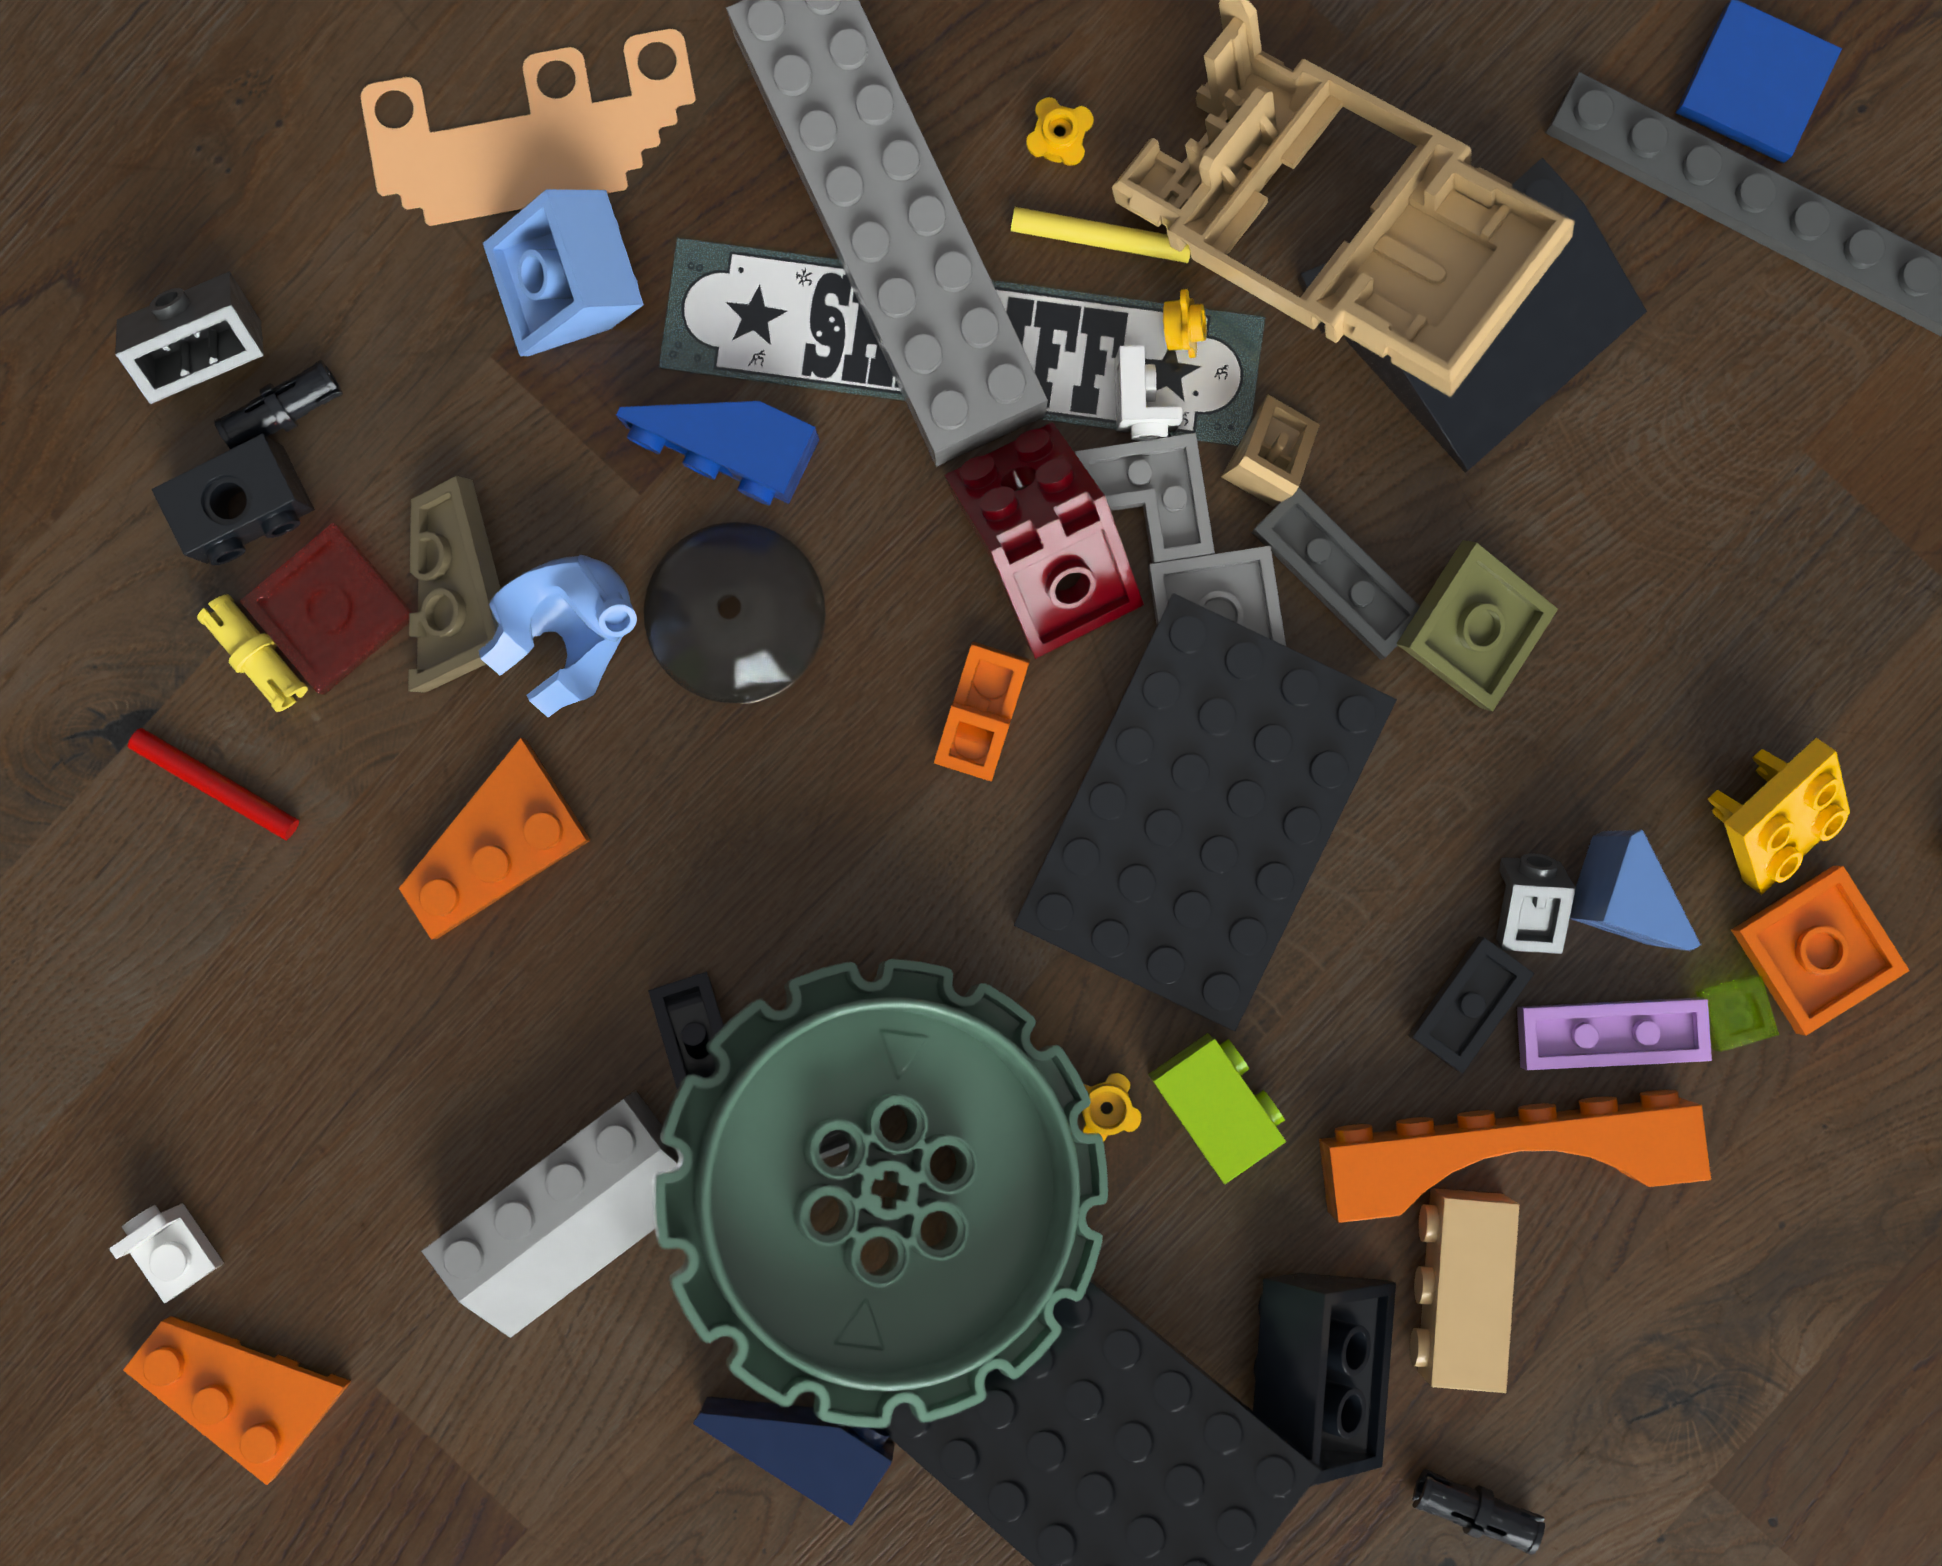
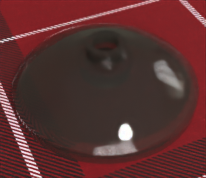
[644,522,826,704]

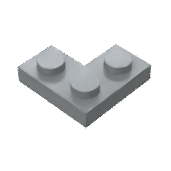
[1075,433,1215,564]

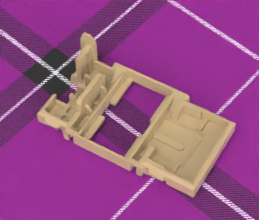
[1112,0,1574,397]

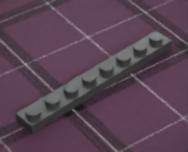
[1545,72,1942,337]

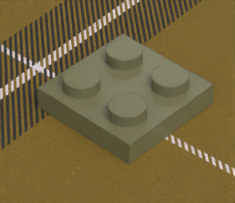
[1396,540,1558,712]

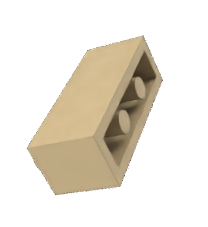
[1410,1188,1520,1393]

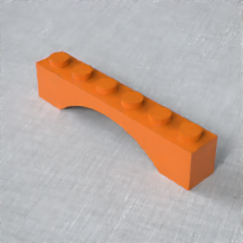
[1319,1090,1711,1223]

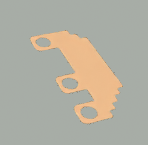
[361,29,696,226]

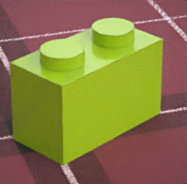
[1148,1033,1286,1184]

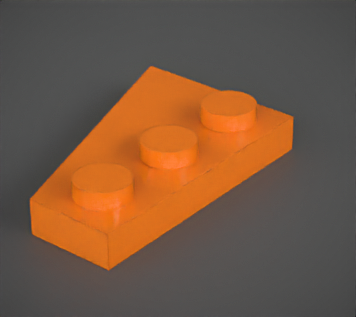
[399,738,591,940]
[123,1316,351,1485]

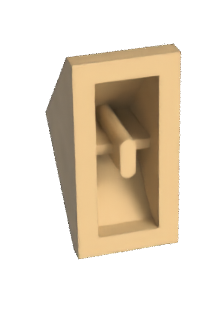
[1221,395,1320,507]

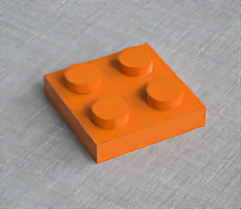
[1731,866,1910,1036]

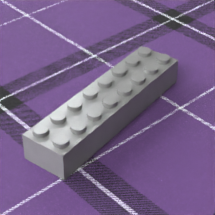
[726,0,1048,467]

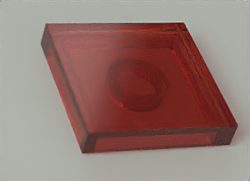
[240,523,413,695]

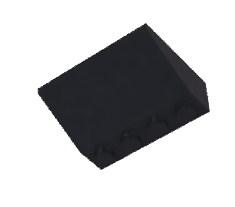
[1345,158,1647,473]

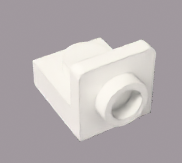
[1114,346,1183,441]
[109,1203,224,1304]

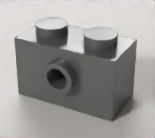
[115,271,264,404]

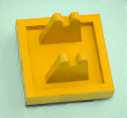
[1708,738,1850,895]

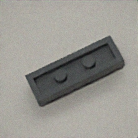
[1251,488,1420,660]

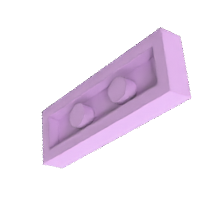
[1517,998,1712,1070]

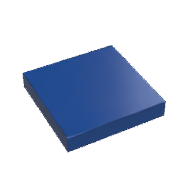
[1675,0,1842,163]

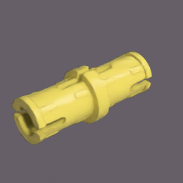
[197,594,308,712]

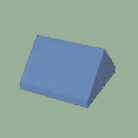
[1570,830,1701,951]

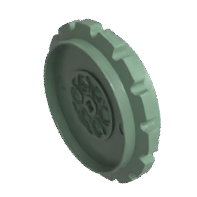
[653,959,1108,1428]

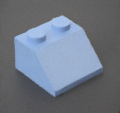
[483,189,644,356]

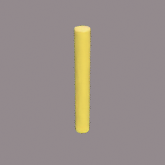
[1011,207,1191,263]

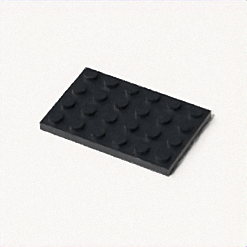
[1014,593,1397,1031]
[881,1278,1322,1566]

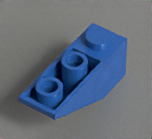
[616,401,820,505]

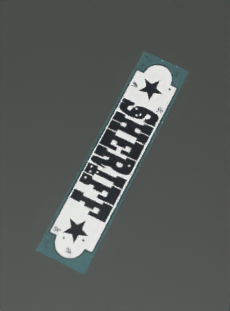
[659,238,1265,446]

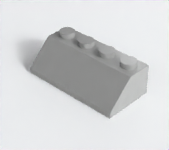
[421,1090,679,1338]

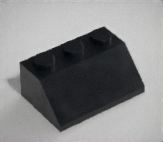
[1253,1273,1396,1487]

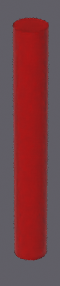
[128,728,299,840]

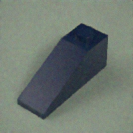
[693,1396,895,1526]

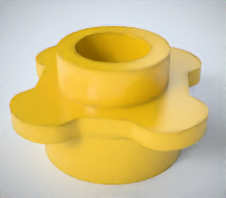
[1026,97,1094,166]
[1163,289,1207,358]
[1082,1073,1142,1141]

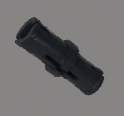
[214,360,343,449]
[1412,1469,1545,1555]

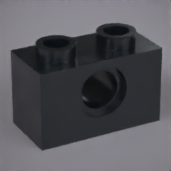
[151,434,315,565]

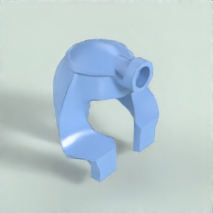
[479,555,637,717]

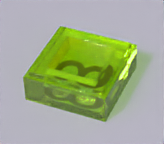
[1695,975,1779,1052]

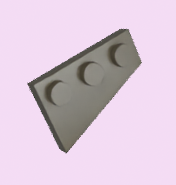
[408,476,501,693]

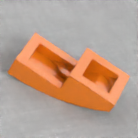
[934,642,1030,782]

